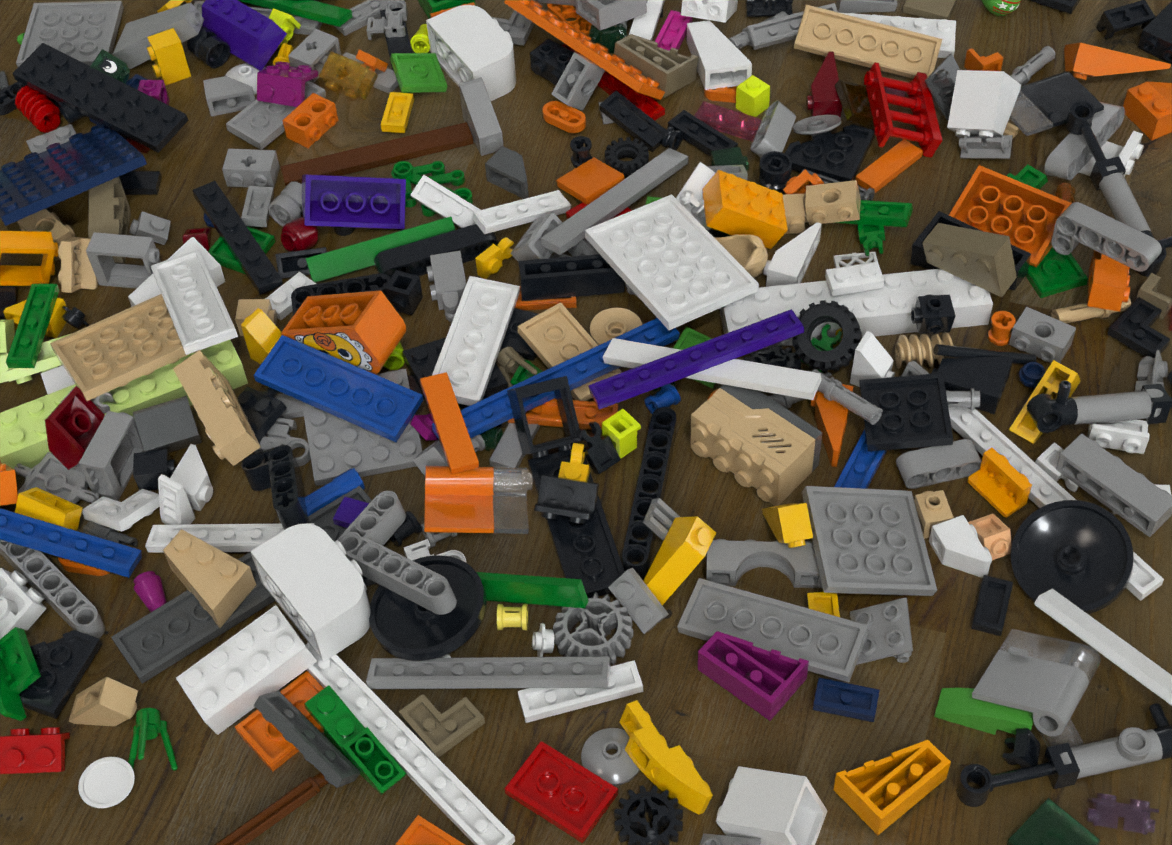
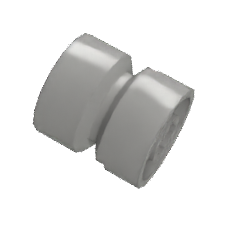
[268,182,303,226]

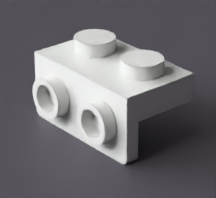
[1088,419,1150,454]

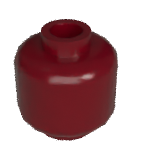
[280,217,318,252]

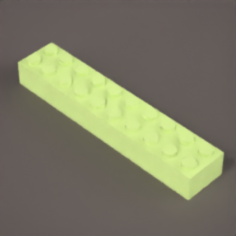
[0,340,248,469]

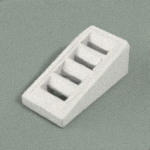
[158,474,195,525]

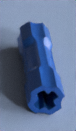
[305,468,365,517]

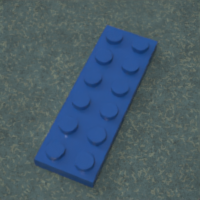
[254,335,423,442]

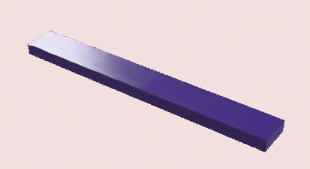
[588,309,804,410]

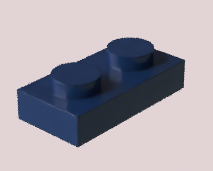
[813,678,880,722]

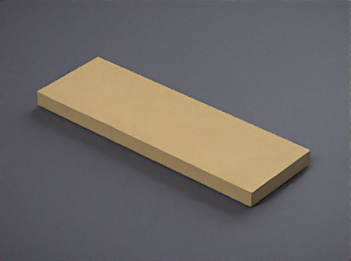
[794,5,942,79]

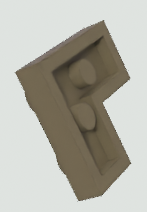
[399,694,485,758]

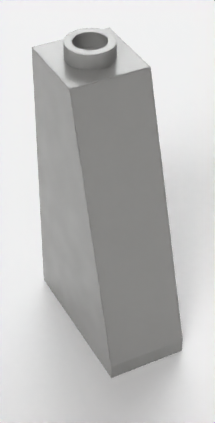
[113,2,204,70]

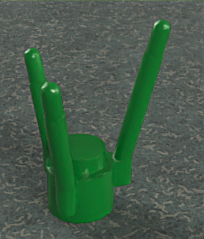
[128,708,178,771]

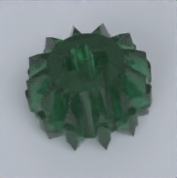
[588,23,627,54]

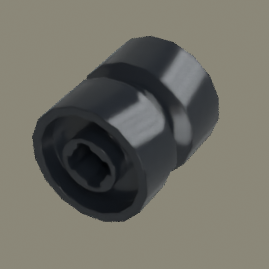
[187,27,231,68]
[758,151,792,195]

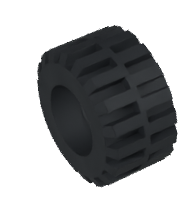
[792,300,862,372]

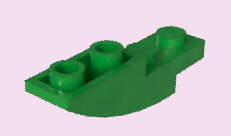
[304,685,406,795]

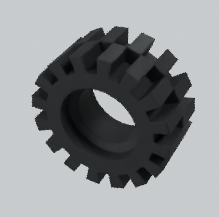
[605,137,649,179]

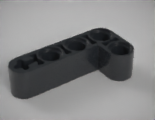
[291,273,390,316]
[241,445,307,530]

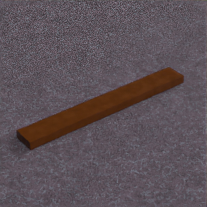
[280,122,474,186]

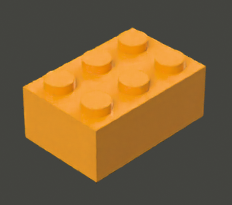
[702,170,788,249]

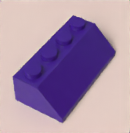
[202,0,287,71]
[302,175,406,229]

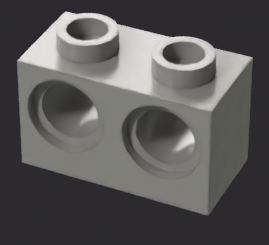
[511,212,563,262]

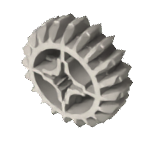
[553,592,633,665]

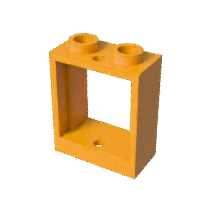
[0,231,58,286]

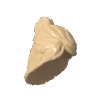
[715,234,768,278]

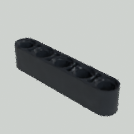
[374,224,499,279]

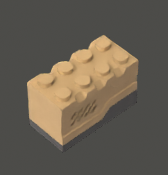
[691,384,822,506]

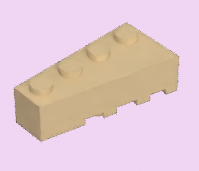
[173,350,261,466]

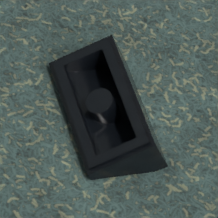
[276,247,328,279]

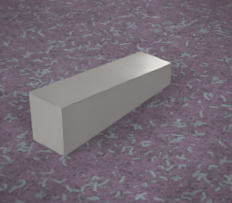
[836,0,897,13]

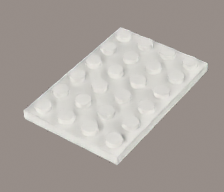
[585,194,759,330]

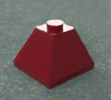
[45,386,105,470]

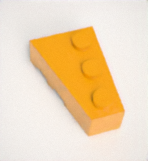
[833,740,951,835]

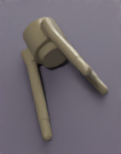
[497,347,537,388]

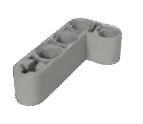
[1051,202,1162,271]

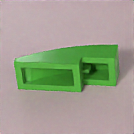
[934,688,1033,735]

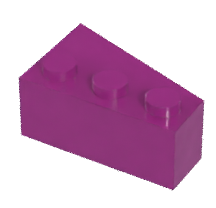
[698,631,809,721]

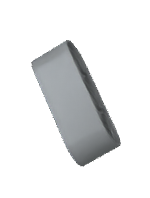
[750,100,796,158]
[896,439,981,489]

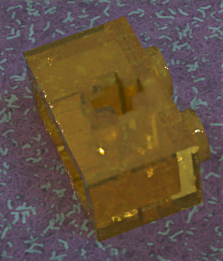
[319,51,378,100]

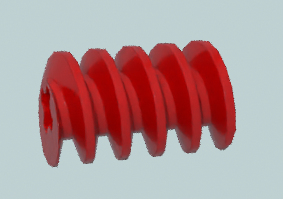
[15,86,61,133]

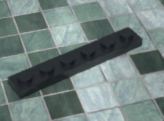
[193,181,283,295]

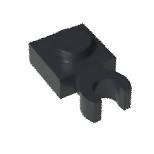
[577,422,621,474]

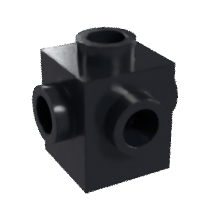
[911,294,956,335]

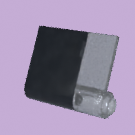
[1010,72,1104,136]

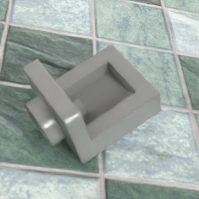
[129,211,171,245]

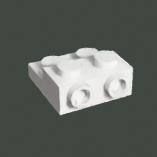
[0,568,47,639]

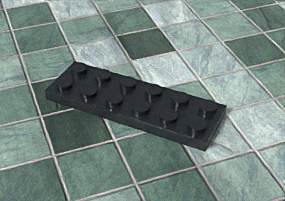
[528,449,625,598]

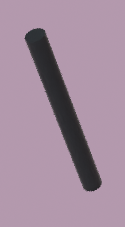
[934,344,1036,364]

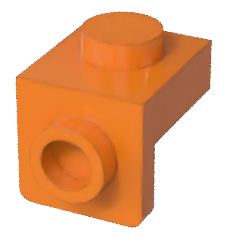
[783,169,824,194]

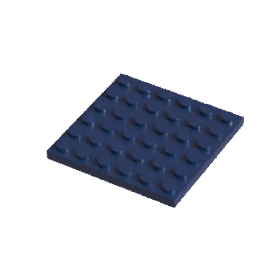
[0,124,147,226]

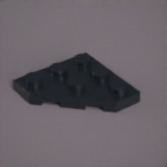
[785,124,875,182]
[19,630,103,719]

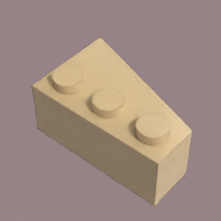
[163,529,256,628]

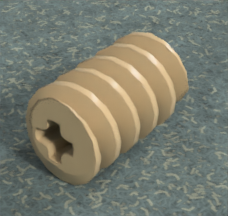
[895,332,955,369]

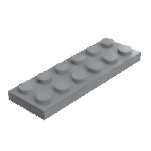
[677,578,869,683]

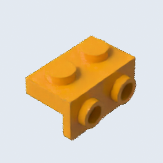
[967,448,1032,518]

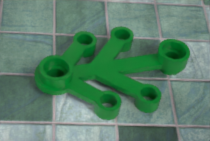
[391,161,473,217]

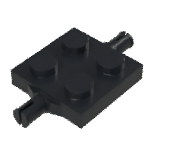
[237,386,287,442]

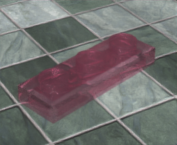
[694,101,762,142]

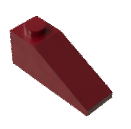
[806,51,842,118]

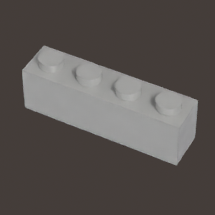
[1056,434,1172,537]

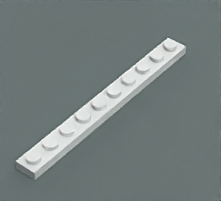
[948,407,1164,601]
[306,643,515,845]

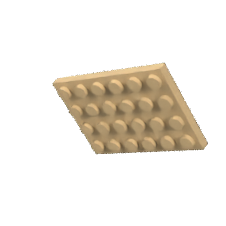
[50,294,235,401]

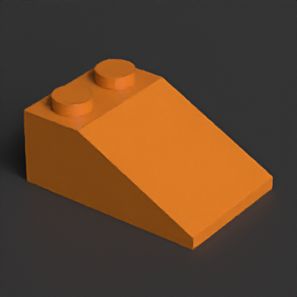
[1123,82,1172,141]

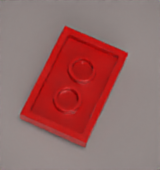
[504,741,619,843]

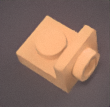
[968,514,1012,560]

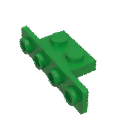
[0,627,41,721]

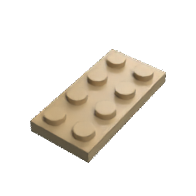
[518,302,622,401]

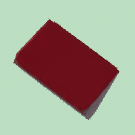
[182,227,212,251]

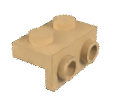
[58,237,98,293]

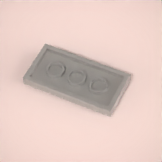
[226,81,327,150]

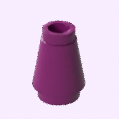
[133,571,167,612]

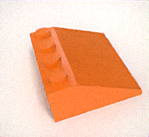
[949,165,1072,267]

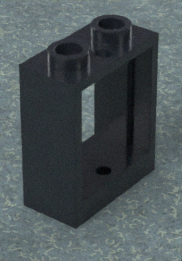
[507,376,582,458]

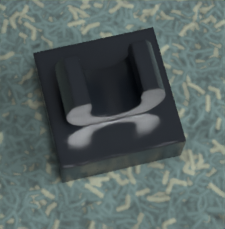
[1002,728,1041,768]

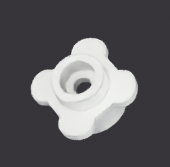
[532,623,554,657]

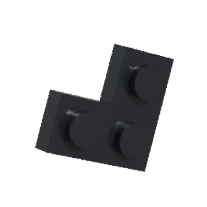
[1108,297,1171,358]

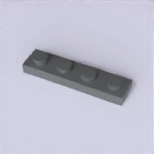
[254,691,360,788]

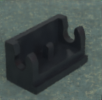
[1096,0,1155,40]

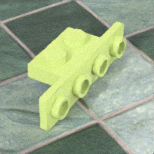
[0,333,72,384]

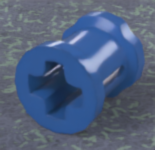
[644,383,681,414]

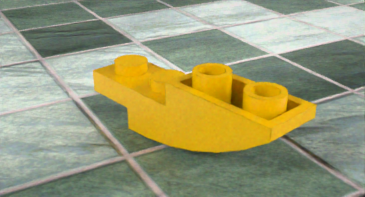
[620,700,713,815]

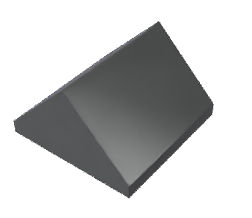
[133,396,202,453]

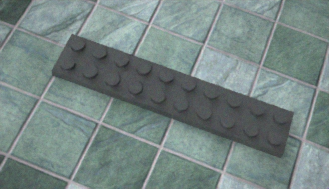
[111,486,372,684]

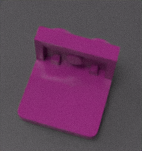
[257,62,318,107]

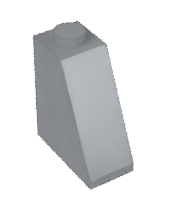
[459,77,503,156]

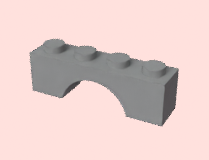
[706,539,823,588]

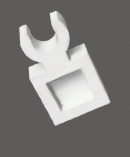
[1035,442,1079,492]

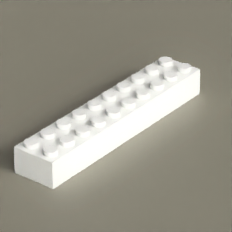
[720,269,993,348]

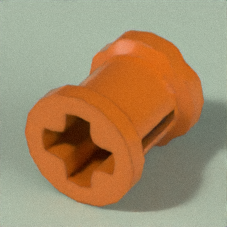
[988,311,1016,346]

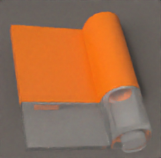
[424,466,533,534]

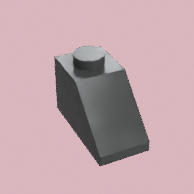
[485,146,529,199]

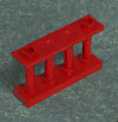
[864,62,943,158]

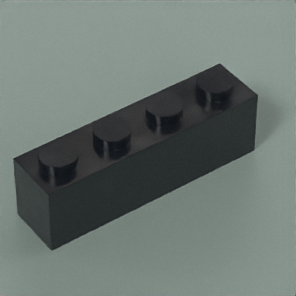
[519,254,625,301]

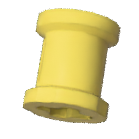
[497,604,528,630]

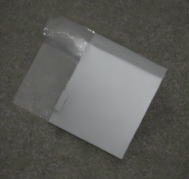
[972,629,1101,736]

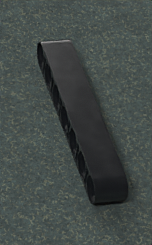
[622,407,676,580]

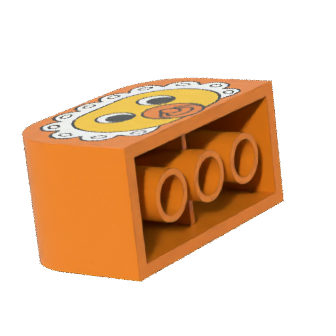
[280,290,406,375]

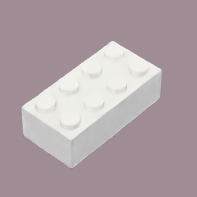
[176,605,317,735]

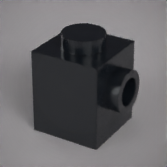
[385,270,423,315]
[133,449,177,491]

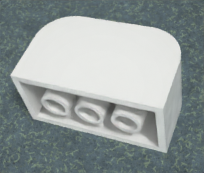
[426,5,516,101]
[250,524,371,662]

